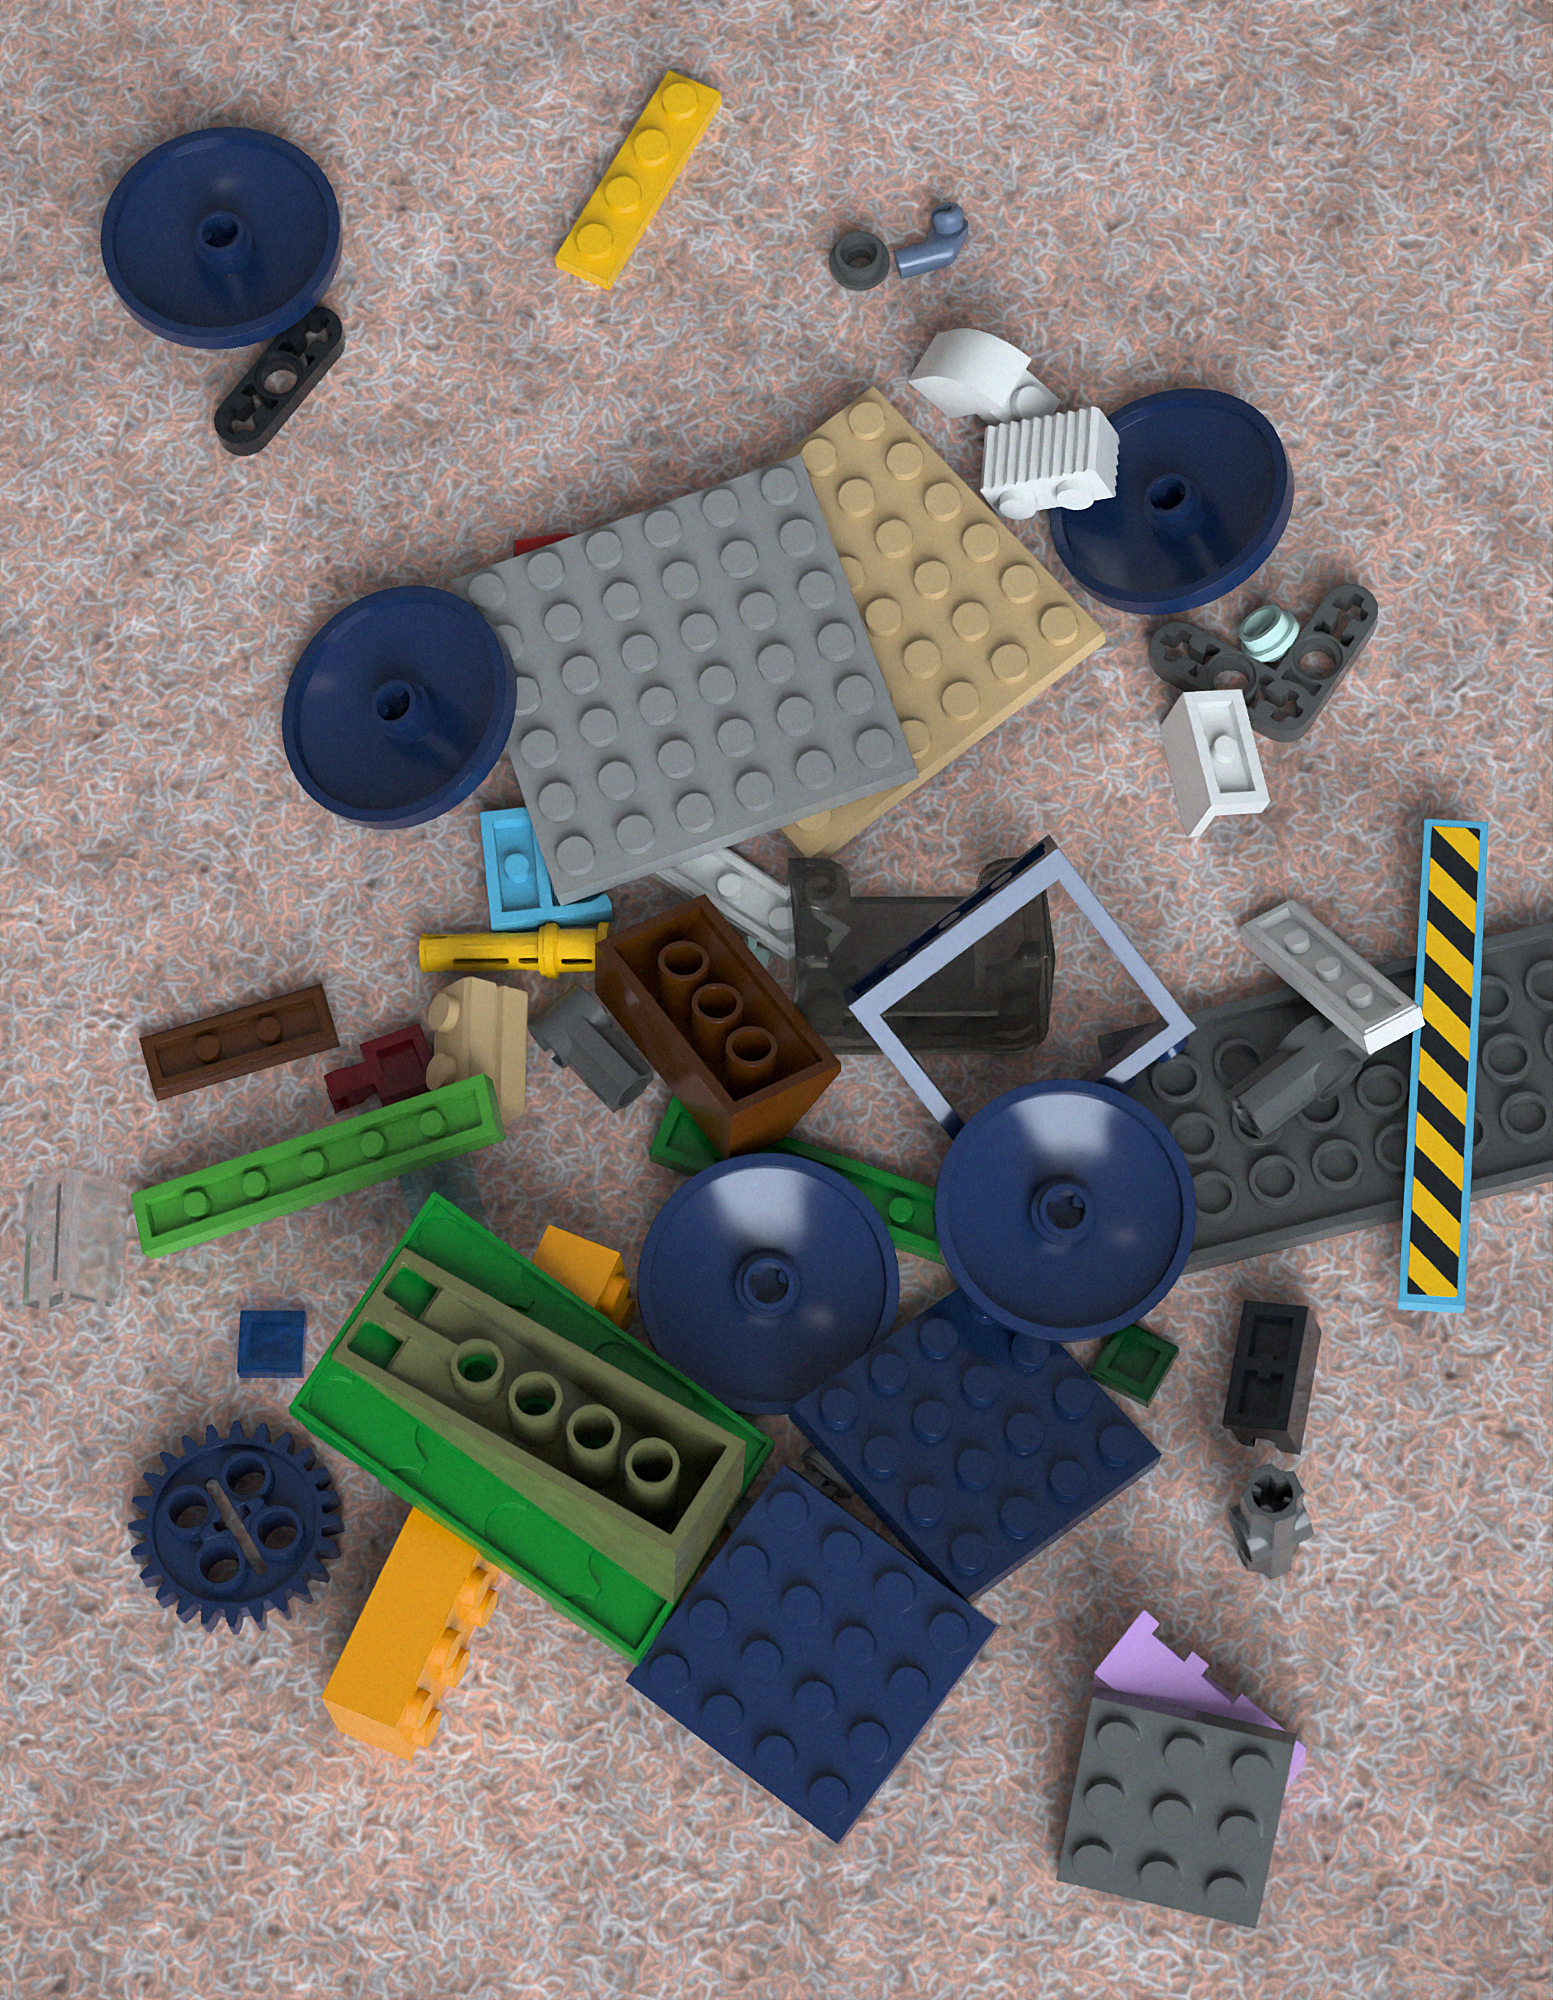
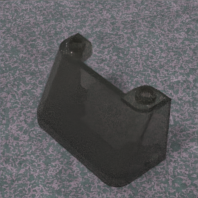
[786,857,1056,1055]

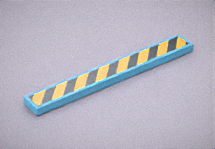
[1397,818,1489,1314]

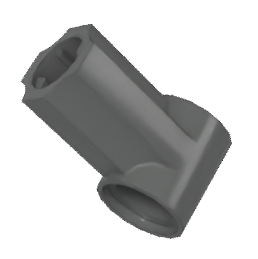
[527,984,654,1113]

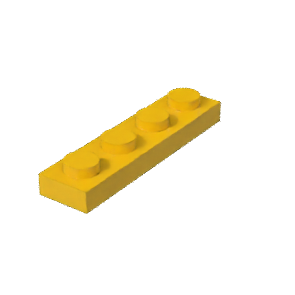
[555,70,722,290]

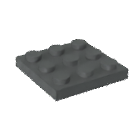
[1056,1686,1297,1929]

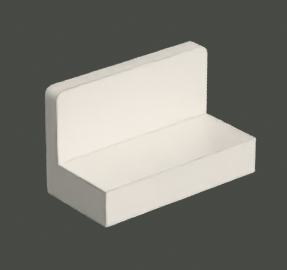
[1160,689,1270,837]

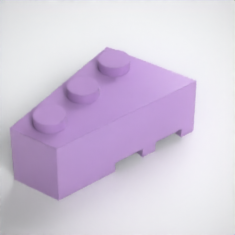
[1094,1610,1307,1789]

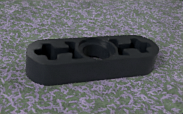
[214,307,346,456]

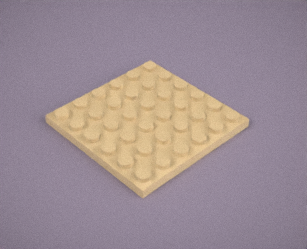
[770,386,1106,869]

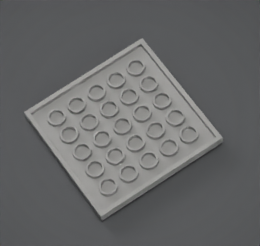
[451,454,919,906]

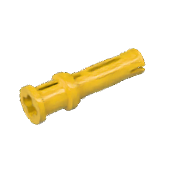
[419,922,613,979]

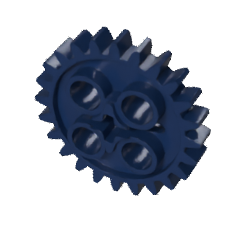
[128,1421,345,1635]

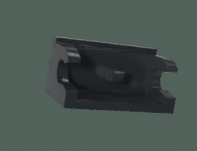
[1222,1300,1322,1455]

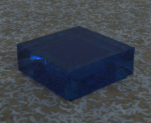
[237,1311,307,1378]

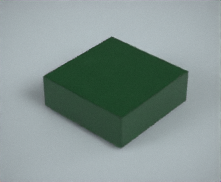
[1090,1323,1179,1408]

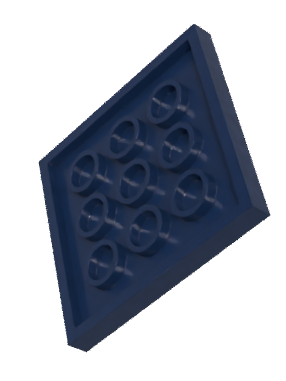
[788,1288,1162,1603]
[625,1464,1001,1844]

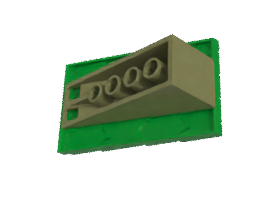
[289,1191,775,1667]

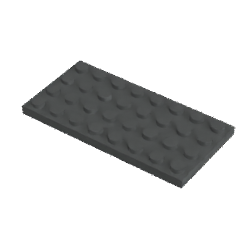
[1098,921,1553,1276]

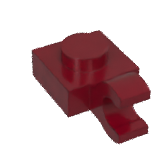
[323,1023,433,1113]

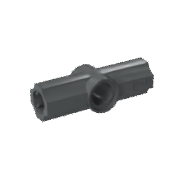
[1226,1015,1382,1140]
[1227,1463,1314,1580]

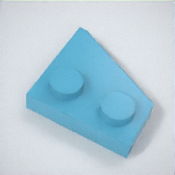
[479,807,614,933]

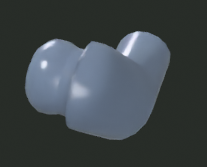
[893,202,968,280]

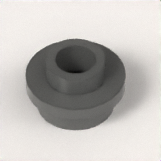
[829,231,890,291]

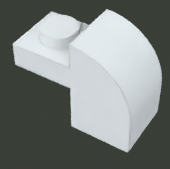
[907,328,1061,427]

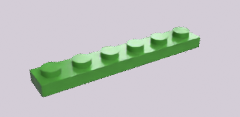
[131,1073,506,1259]

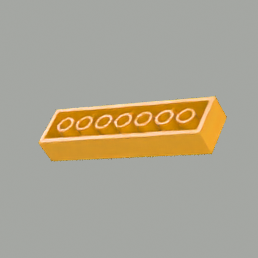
[321,1224,636,1761]

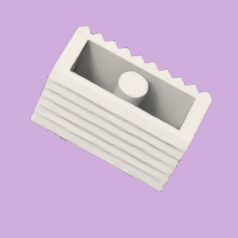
[980,406,1120,520]

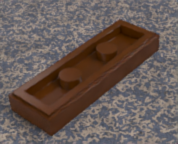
[139,984,340,1101]

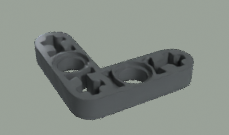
[1150,584,1378,743]

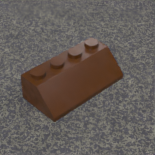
[595,894,841,1160]

